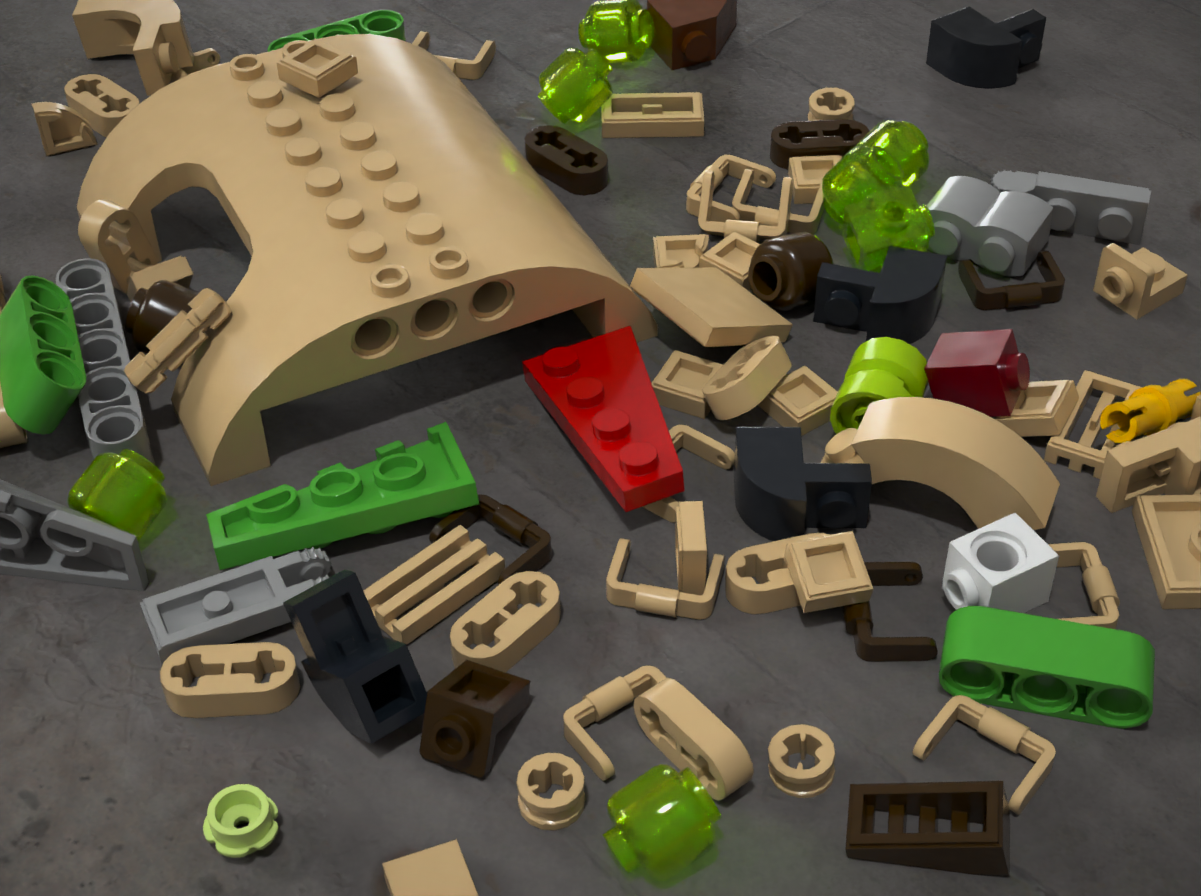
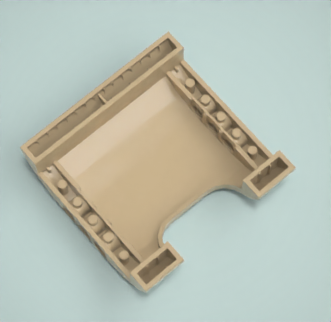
[77,34,658,486]

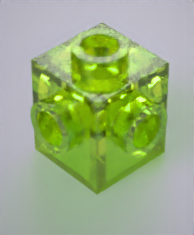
[842,186,935,273]

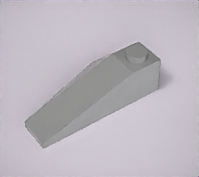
[0,479,149,591]

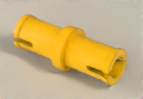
[1100,379,1201,443]

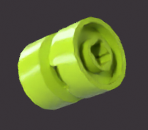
[830,337,928,434]

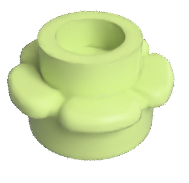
[203,784,279,858]

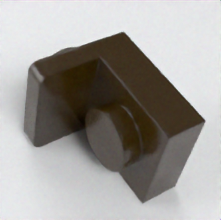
[419,660,531,777]

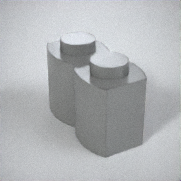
[919,176,1053,276]

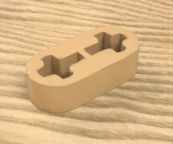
[64,74,140,137]
[78,199,158,294]
[702,335,792,420]
[725,533,830,614]
[450,571,561,672]
[160,642,300,718]
[633,678,754,801]

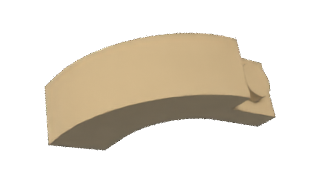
[72,0,194,96]
[821,397,1060,530]

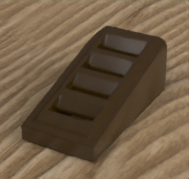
[845,781,1010,876]

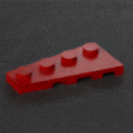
[522,326,685,512]

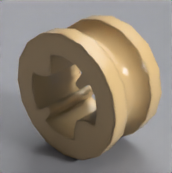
[808,88,855,121]
[768,724,835,798]
[517,753,585,830]

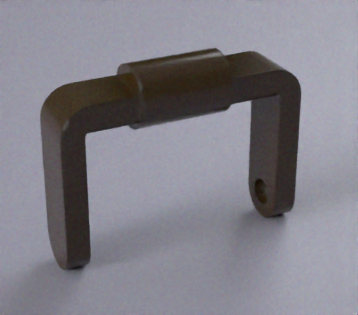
[958,251,1065,310]
[429,494,552,585]
[843,562,938,662]

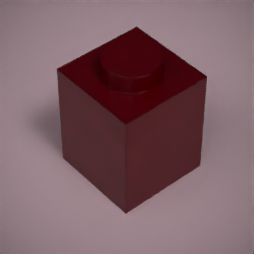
[924,329,1030,417]

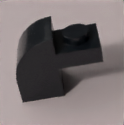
[926,6,1046,89]
[813,246,947,344]
[734,427,872,541]
[283,569,427,744]

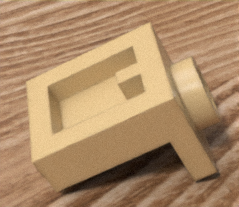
[1093,243,1188,319]

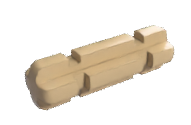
[124,288,231,394]

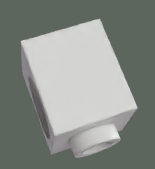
[942,513,1059,613]

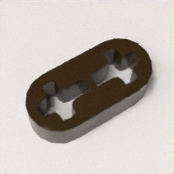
[770,119,870,170]
[524,125,608,195]

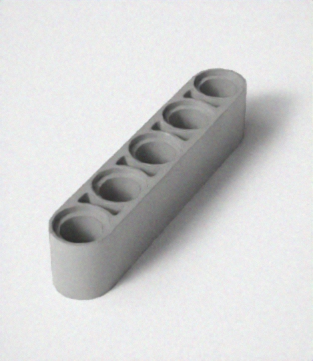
[56,258,155,490]

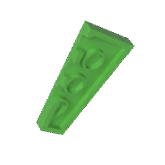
[206,422,479,570]

